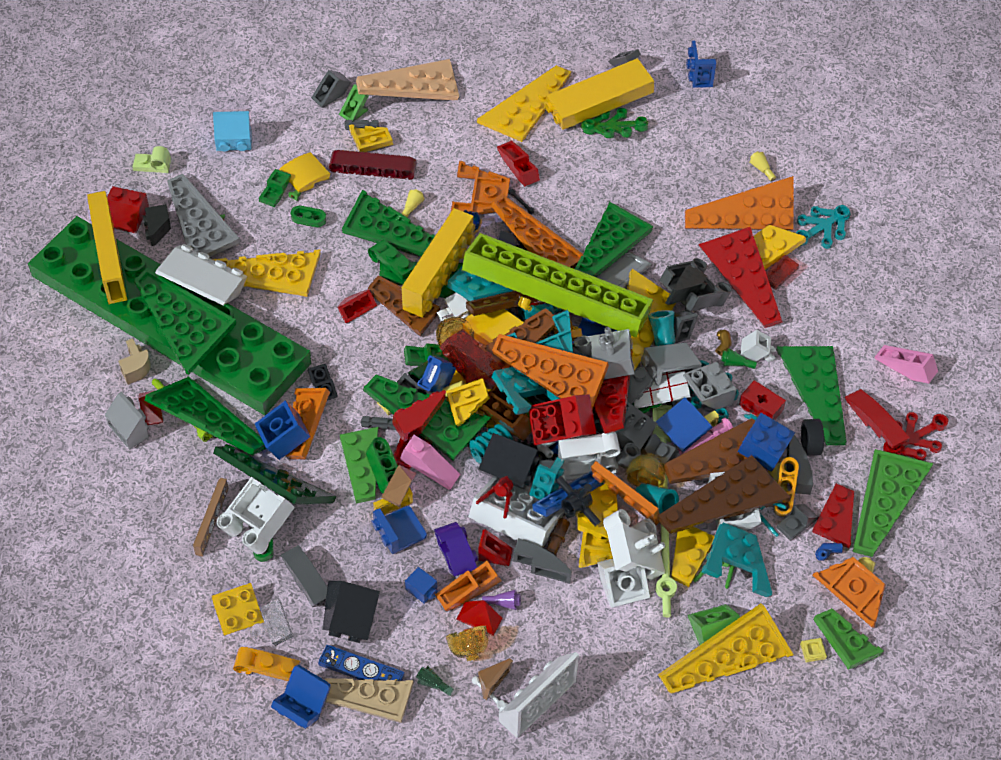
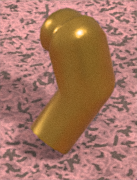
[715,329,732,356]

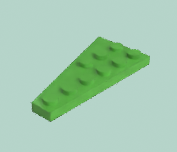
[852,449,933,557]

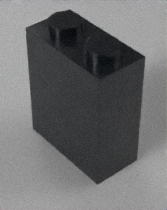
[478,433,540,489]

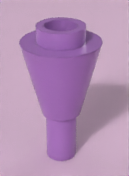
[482,589,521,610]

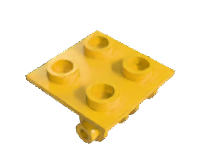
[211,583,264,636]

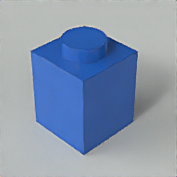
[405,567,438,604]

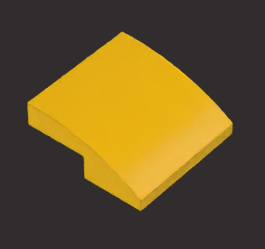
[279,152,330,192]

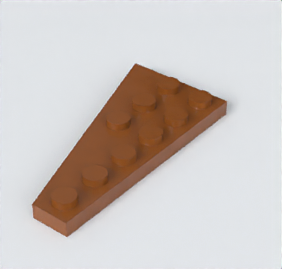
[664,414,780,484]

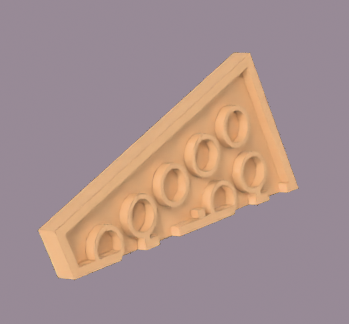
[356,59,459,100]

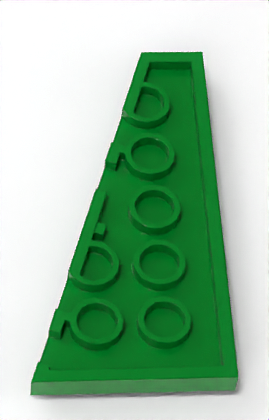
[342,189,435,257]
[776,346,847,446]

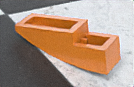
[435,561,502,611]

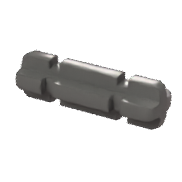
[345,120,379,130]
[361,416,397,431]

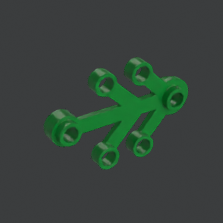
[581,108,648,138]

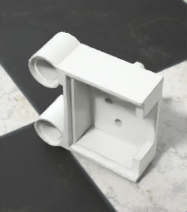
[558,432,620,480]
[217,477,295,554]
[603,509,665,581]

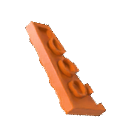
[286,388,330,459]
[591,461,660,526]

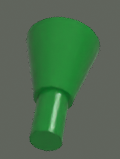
[721,348,757,369]

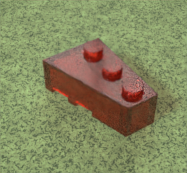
[440,329,505,385]

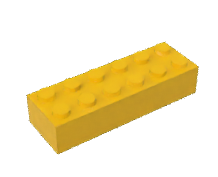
[402,208,475,318]

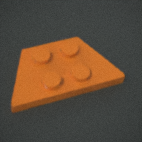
[812,557,886,628]

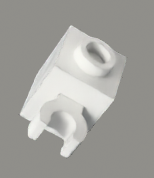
[437,293,471,323]
[741,330,776,362]

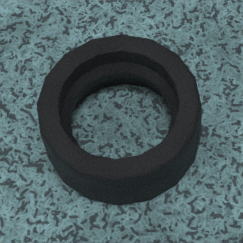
[801,419,824,456]

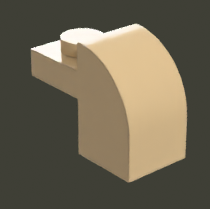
[118,338,151,385]

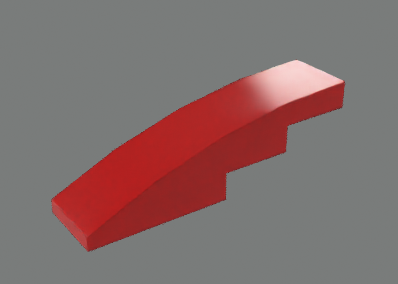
[844,389,910,450]

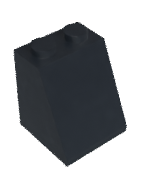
[322,580,380,643]

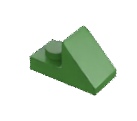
[339,84,369,121]

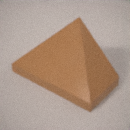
[381,465,417,507]
[478,658,513,700]

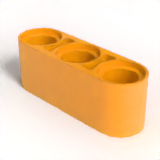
[773,457,799,517]

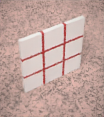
[634,367,690,409]

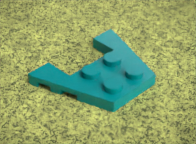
[447,266,514,301]
[507,310,573,353]
[492,367,560,415]
[702,522,772,597]

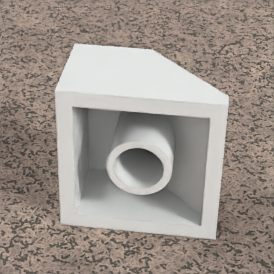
[597,559,650,608]

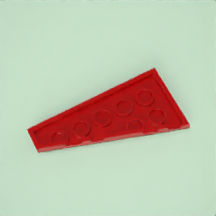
[698,227,783,328]
[593,349,633,434]

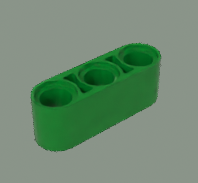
[366,437,398,494]

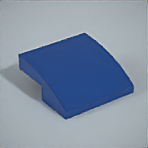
[656,397,713,453]

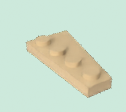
[325,678,414,723]

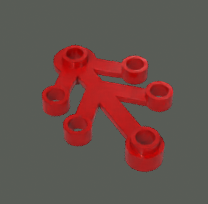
[883,412,948,461]

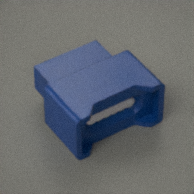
[417,355,456,392]

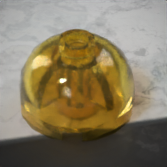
[436,316,474,354]
[625,453,666,488]
[446,626,489,662]

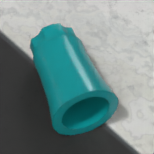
[648,310,676,346]
[635,483,679,514]

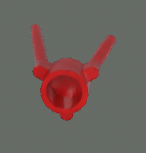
[476,476,513,519]

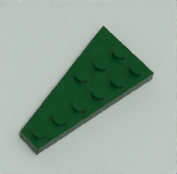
[213,444,336,505]

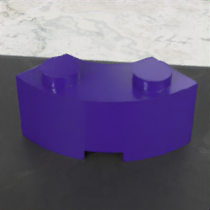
[434,522,478,577]

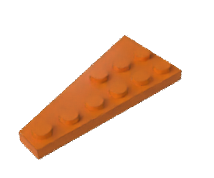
[685,176,794,230]
[491,195,583,269]
[492,334,609,409]

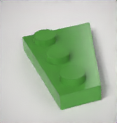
[813,608,884,670]

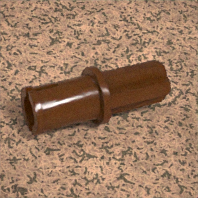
[545,518,570,556]

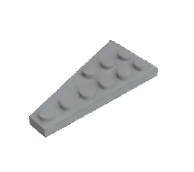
[167,174,240,258]

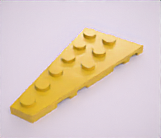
[477,65,571,142]
[212,249,321,297]

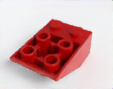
[529,394,596,445]

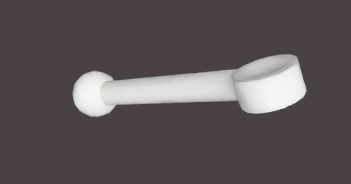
[472,676,505,709]

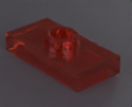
[766,255,799,290]

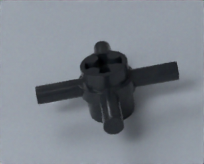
[556,476,601,527]

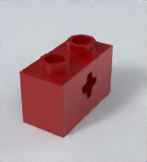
[739,380,786,420]

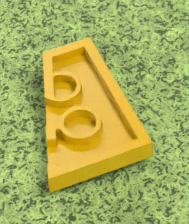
[671,527,715,587]

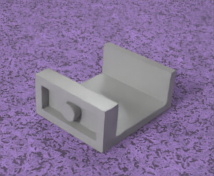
[641,343,702,385]

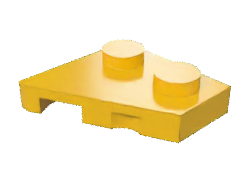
[349,125,393,152]

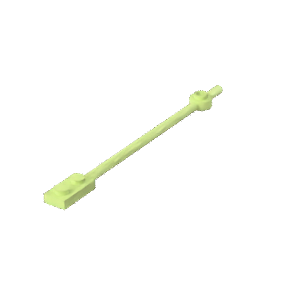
[652,405,677,618]

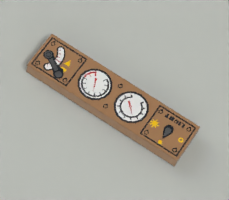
[193,478,229,557]

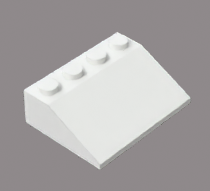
[155,244,247,306]
[469,478,565,548]
[499,652,579,738]

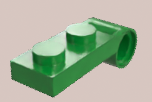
[368,240,415,281]

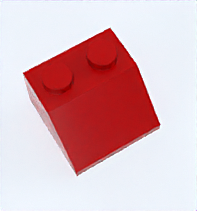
[107,186,149,233]

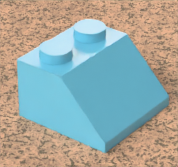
[213,111,252,152]

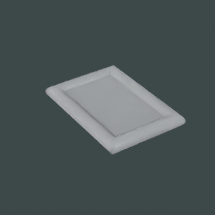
[596,251,652,289]

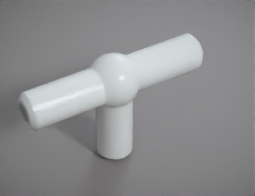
[532,437,558,458]

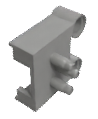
[574,327,634,380]

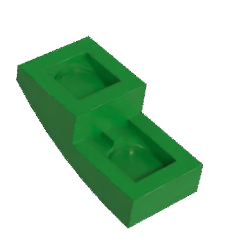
[258,169,291,208]
[404,343,446,366]

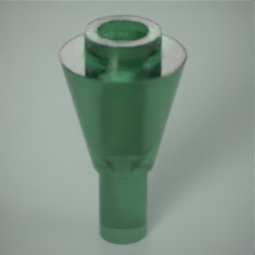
[416,665,454,696]

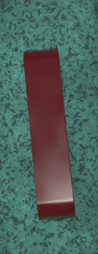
[329,150,417,180]

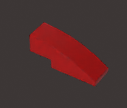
[497,140,540,187]

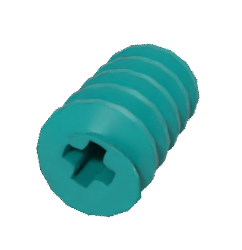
[469,424,513,464]

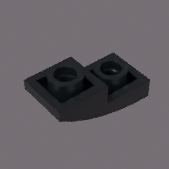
[307,363,338,401]

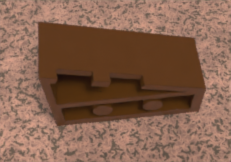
[480,385,532,441]

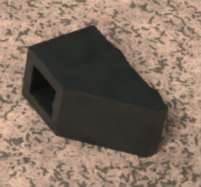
[143,204,171,246]

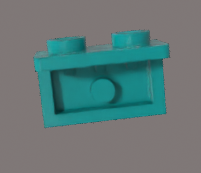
[529,457,565,500]

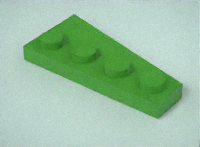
[340,427,378,504]

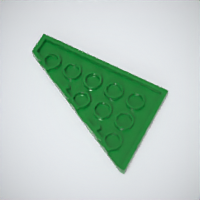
[134,268,236,375]

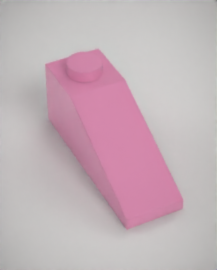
[875,345,938,384]
[400,435,460,490]

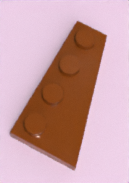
[368,275,440,336]
[479,308,556,369]

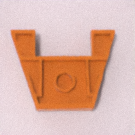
[451,161,510,215]

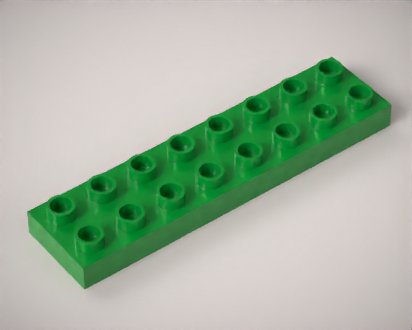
[27,216,312,416]

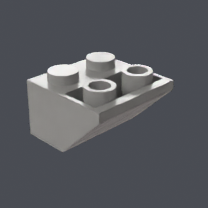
[683,362,736,410]
[105,392,149,450]

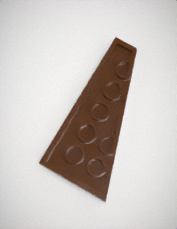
[657,455,791,534]

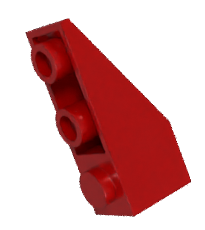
[392,390,446,442]

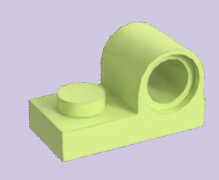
[133,146,171,173]

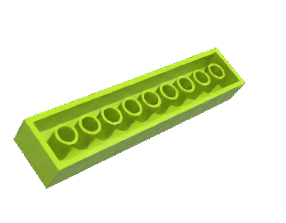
[462,233,653,338]

